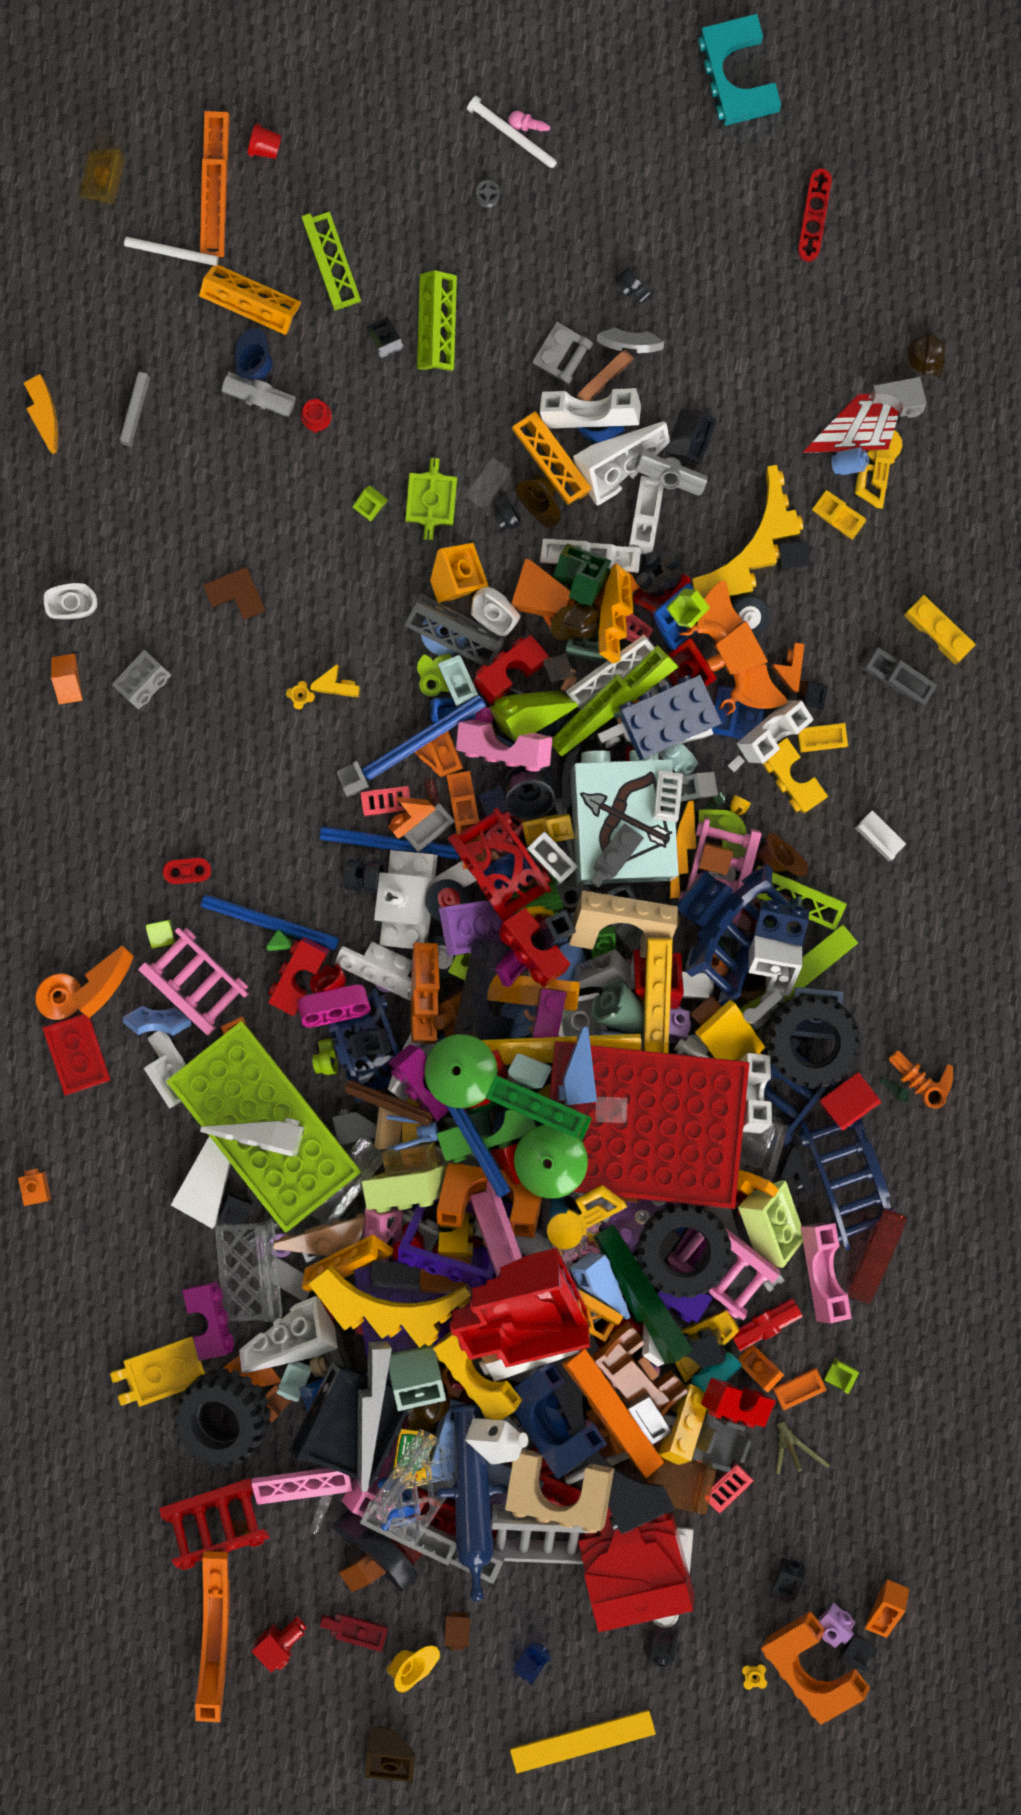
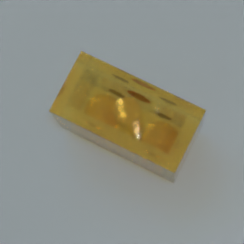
[382,1141,440,1177]

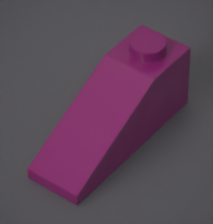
[531,988,566,1064]

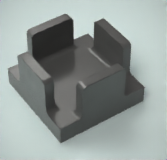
[692,1411,751,1472]

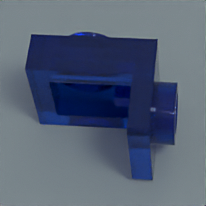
[511,1643,552,1684]

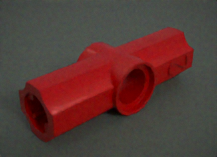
[732,1298,803,1351]

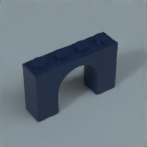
[514,1362,607,1479]

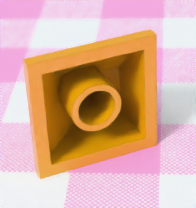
[430,543,489,603]

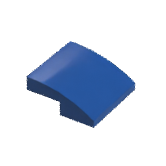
[653,583,696,650]
[712,686,766,739]

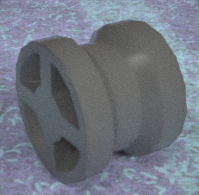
[476,180,500,208]

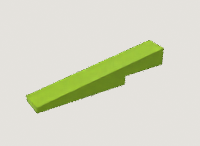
[552,645,678,756]
[739,925,858,1014]

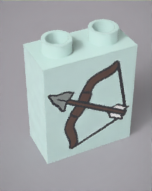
[570,750,679,885]

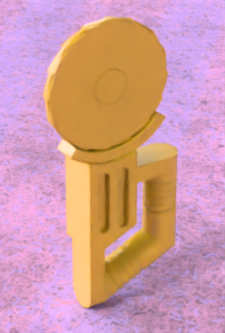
[855,430,902,509]
[547,1185,627,1250]

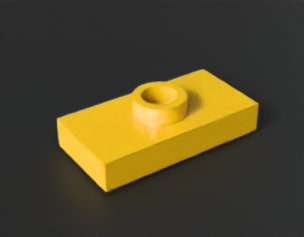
[798,723,848,753]

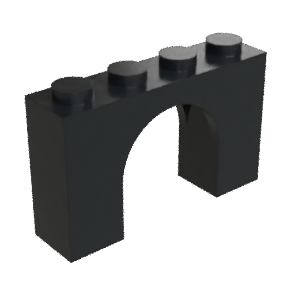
[531,883,635,951]
[453,938,525,1040]

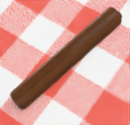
[345,1080,433,1126]

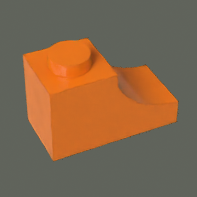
[865,1579,909,1638]

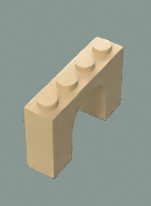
[569,890,678,958]
[505,1448,614,1533]

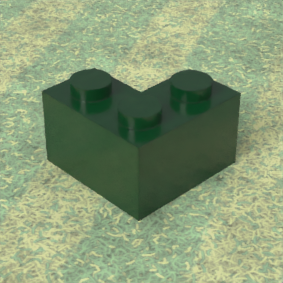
[553,543,612,606]

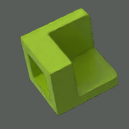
[666,588,710,628]
[824,1358,859,1394]

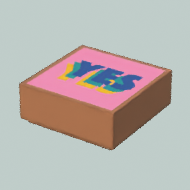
[638,1353,660,1381]

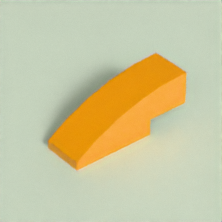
[24,374,58,454]

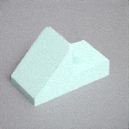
[438,655,478,706]
[507,1054,552,1089]

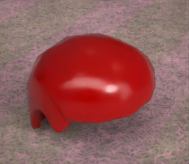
[309,963,346,994]

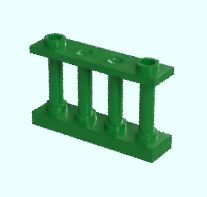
[486,1075,592,1140]

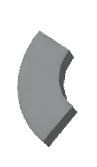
[597,327,664,353]

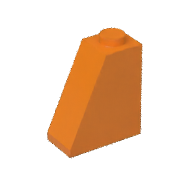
[512,559,578,618]

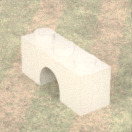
[736,700,813,764]
[739,1053,772,1134]

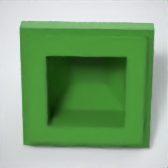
[267,930,292,951]

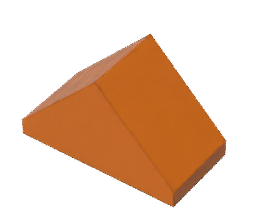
[51,654,83,704]

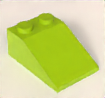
[489,690,578,742]

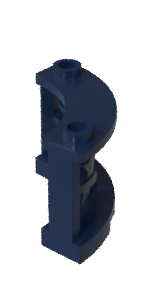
[327,988,400,1103]

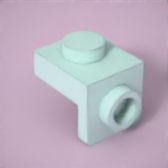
[658,744,698,776]
[276,1361,311,1402]

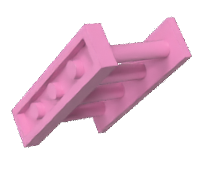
[678,817,761,926]
[138,928,249,1036]
[667,1227,780,1320]

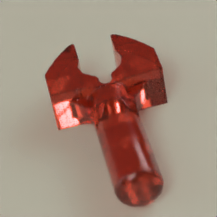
[424,780,451,815]

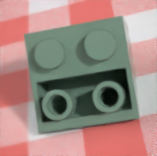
[389,1344,446,1411]

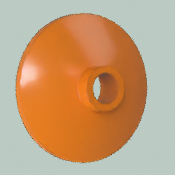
[35,973,81,1020]

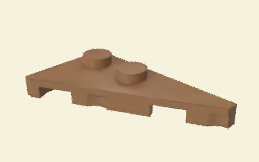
[273,1213,365,1256]

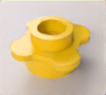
[286,681,315,709]
[742,1664,767,1690]

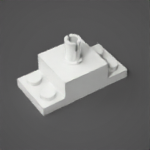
[374,850,438,949]

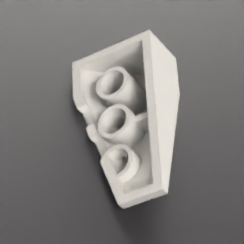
[573,421,670,506]
[200,1118,304,1156]
[239,1296,338,1373]

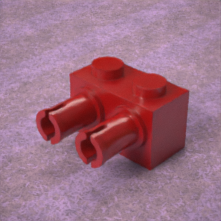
[251,1616,307,1673]

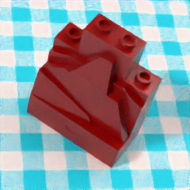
[450,1248,590,1368]
[578,1507,695,1632]

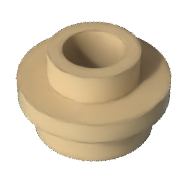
[310,1355,330,1378]

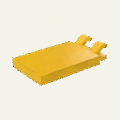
[695,1000,765,1061]
[110,1336,205,1407]

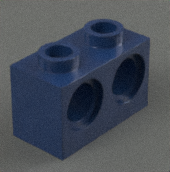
[754,900,809,946]

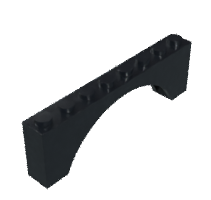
[538,1334,675,1535]

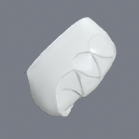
[44,583,97,619]
[471,587,520,636]

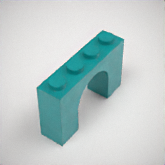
[698,14,781,126]

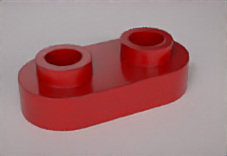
[163,858,212,884]

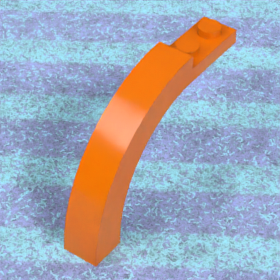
[195,1551,230,1722]

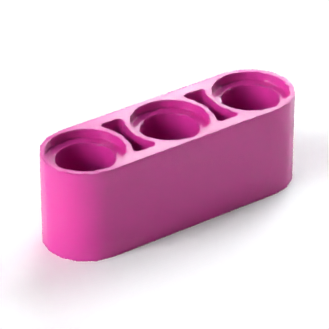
[297,985,370,1027]

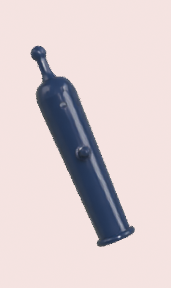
[436,1404,508,1601]

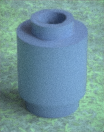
[832,448,869,475]

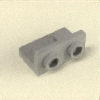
[112,650,171,709]

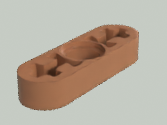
[576,349,634,401]

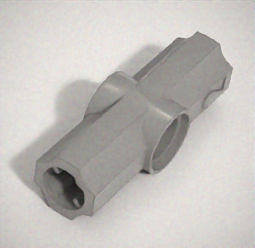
[221,372,296,417]
[634,451,708,496]

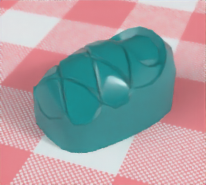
[691,1352,742,1392]

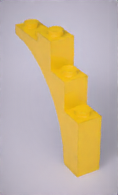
[691,465,803,599]
[309,1265,472,1348]

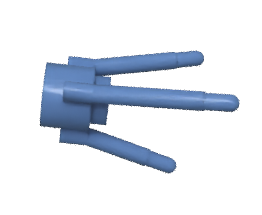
[386,1115,439,1151]

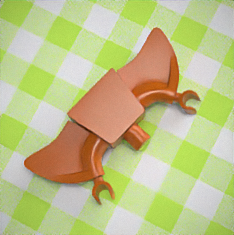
[679,581,787,716]

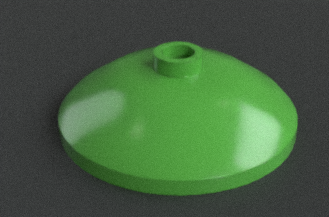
[425,1034,497,1108]
[514,1125,588,1198]

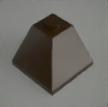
[365,1726,416,1783]

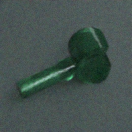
[696,791,726,817]
[879,1077,910,1103]

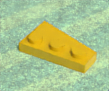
[675,1309,739,1383]

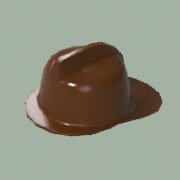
[756,833,809,876]

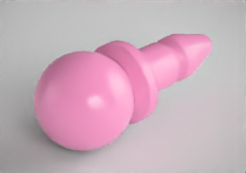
[508,111,550,131]

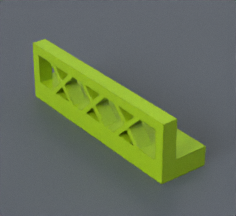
[302,211,361,311]
[417,270,457,371]
[755,865,847,930]

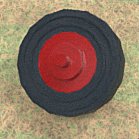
[426,879,469,921]

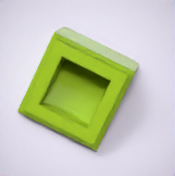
[353,486,388,522]
[146,920,175,949]

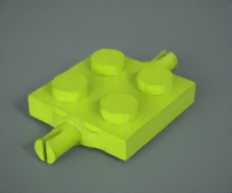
[406,458,457,540]

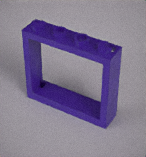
[398,1198,513,1288]

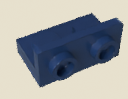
[676,870,733,928]

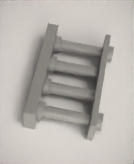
[491,1504,589,1564]

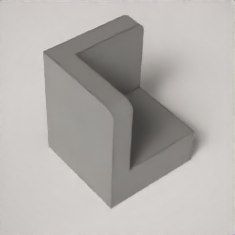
[337,761,369,797]

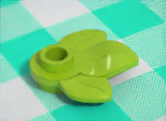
[417,654,452,696]

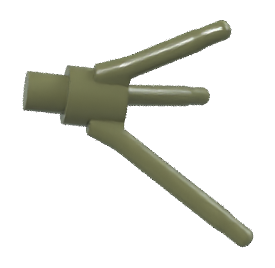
[776,1421,830,1474]

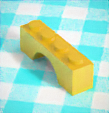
[433,1331,522,1420]

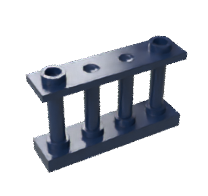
[764,1036,836,1148]

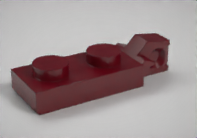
[320,1613,388,1652]

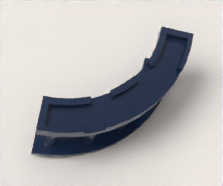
[685,864,802,1006]
[799,1118,900,1250]

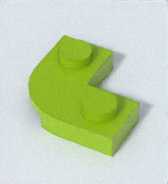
[699,810,747,858]

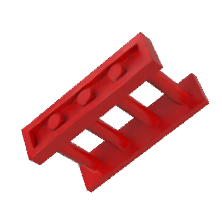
[159,1478,270,1570]

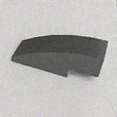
[859,646,937,705]

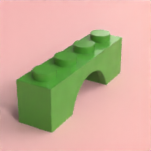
[437,1109,539,1163]

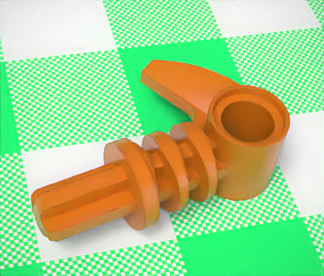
[889,1050,953,1108]

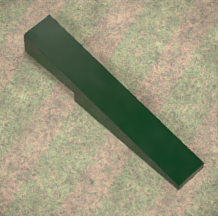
[593,1224,693,1364]

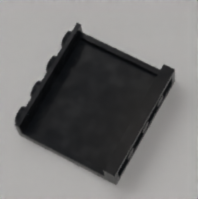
[289,1362,412,1487]

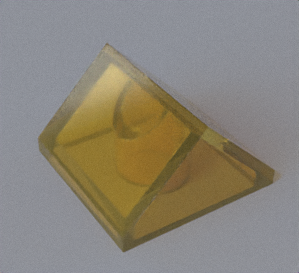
[79,148,125,205]

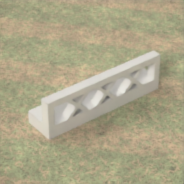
[566,635,655,710]

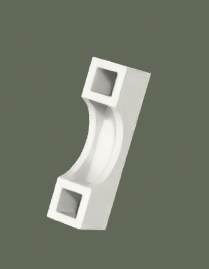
[540,388,641,428]

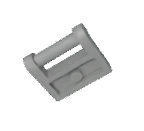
[532,322,593,385]
[743,990,786,1030]

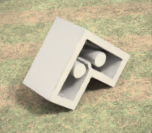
[749,936,802,996]

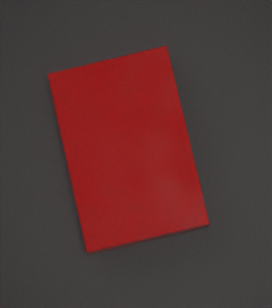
[42,1014,111,1096]

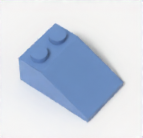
[558,1027,597,1105]

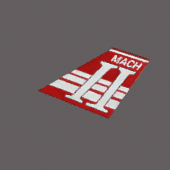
[802,394,899,453]

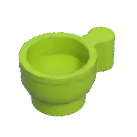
[312,1038,338,1075]

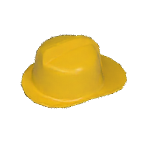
[386,1645,440,1692]

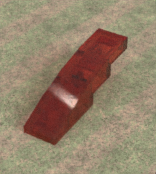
[848,1209,907,1304]

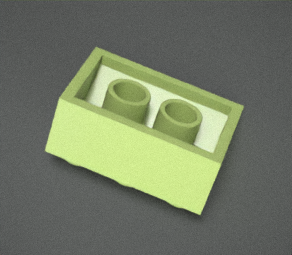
[362,1164,447,1213]
[738,1180,803,1268]

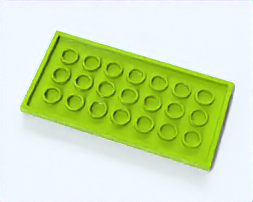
[166,1021,362,1233]

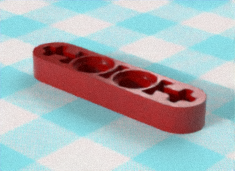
[798,169,832,262]

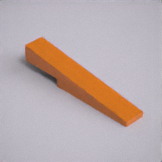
[200,111,230,257]
[561,1348,664,1478]

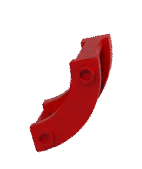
[448,807,552,922]

